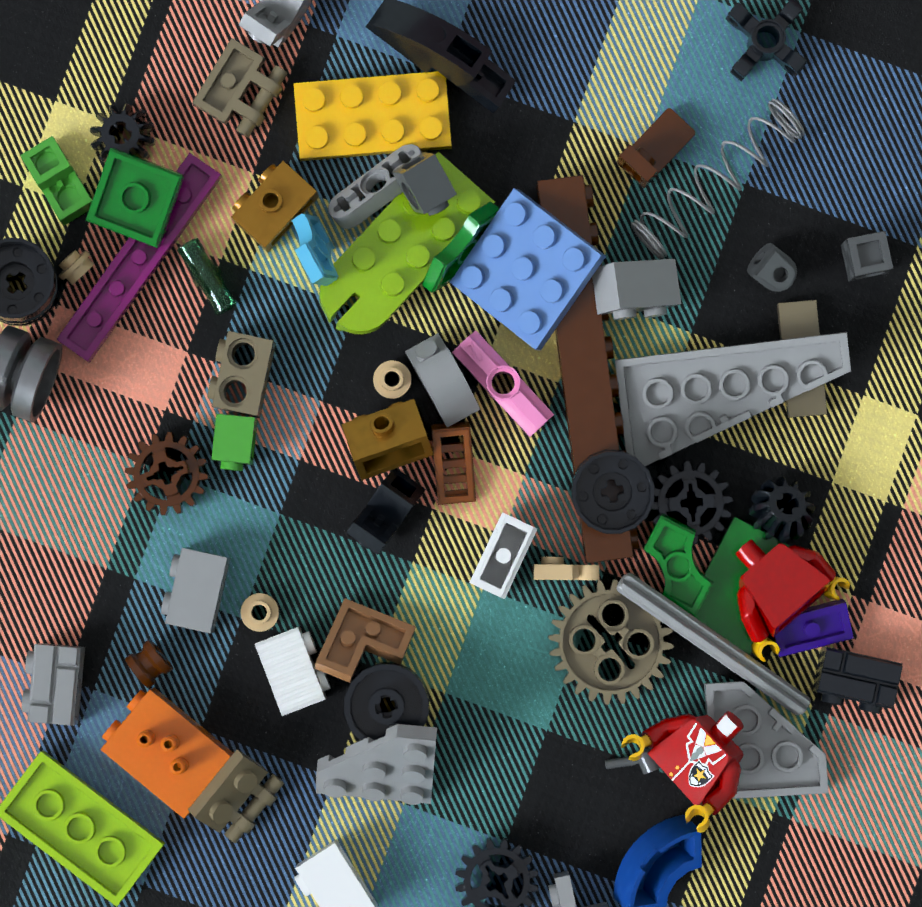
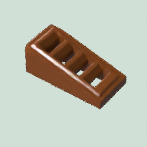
[431,422,476,505]

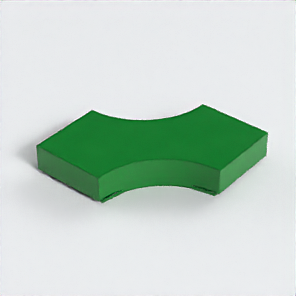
[422,201,500,293]
[644,513,713,618]

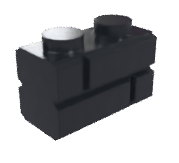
[813,646,903,714]

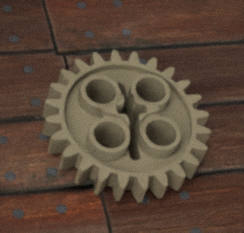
[548,579,674,705]

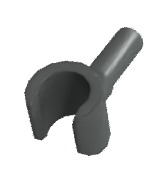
[605,748,660,774]

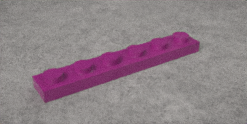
[56,153,222,363]

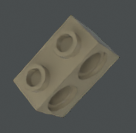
[208,331,276,418]

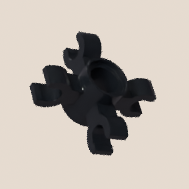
[726,0,808,82]

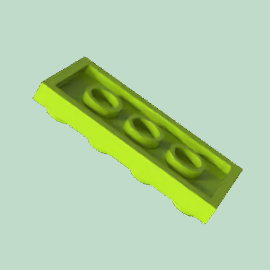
[0,750,165,907]

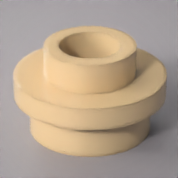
[59,250,94,285]
[373,360,411,399]
[240,593,279,632]

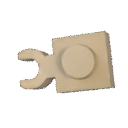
[533,557,599,580]

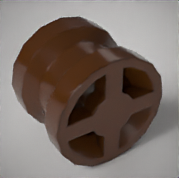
[125,639,173,688]

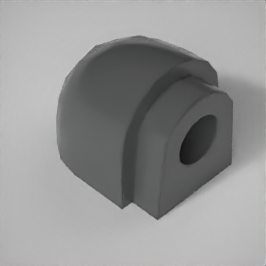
[747,243,797,292]

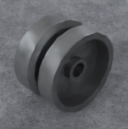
[0,325,62,423]

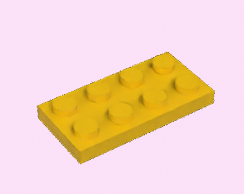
[293,71,452,161]

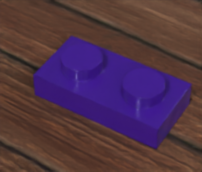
[773,598,854,657]

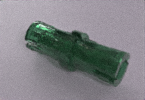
[177,238,238,316]

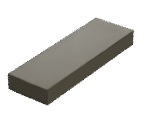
[777,300,827,418]

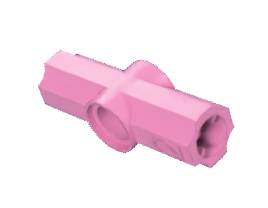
[452,330,555,437]

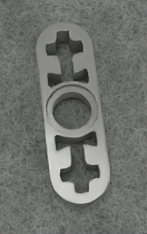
[328,144,422,229]

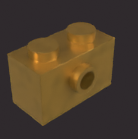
[231,161,319,252]
[341,399,434,481]

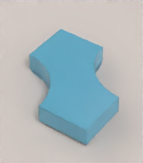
[292,213,339,286]

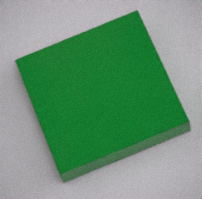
[85,148,185,248]

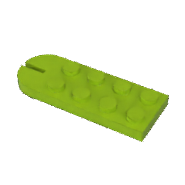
[319,152,495,334]

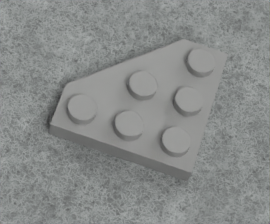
[704,681,829,799]
[316,724,437,805]

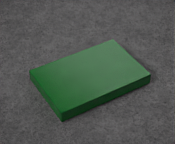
[696,517,790,654]

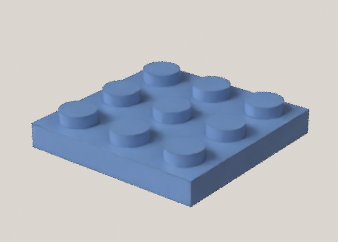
[450,188,606,350]

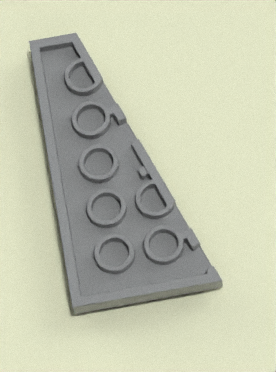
[615,332,851,466]

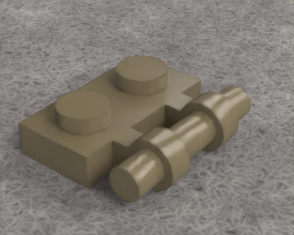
[192,38,288,138]
[188,749,284,843]

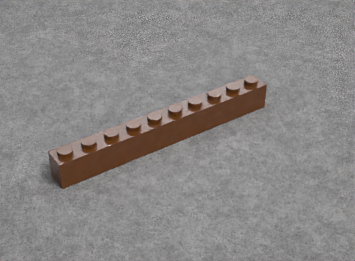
[536,175,639,563]

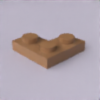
[314,598,416,683]

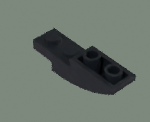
[365,0,517,113]

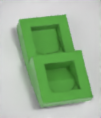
[20,136,92,226]

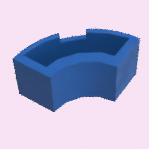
[613,815,702,907]

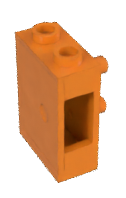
[100,687,233,819]

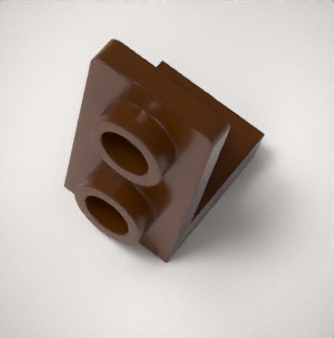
[617,108,695,188]

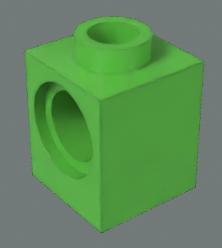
[211,414,258,471]

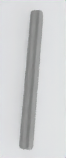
[616,573,811,716]

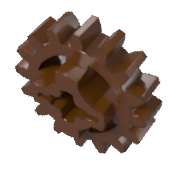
[125,432,210,516]

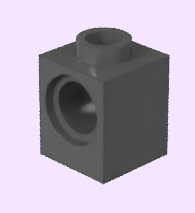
[392,152,457,216]
[841,231,893,282]

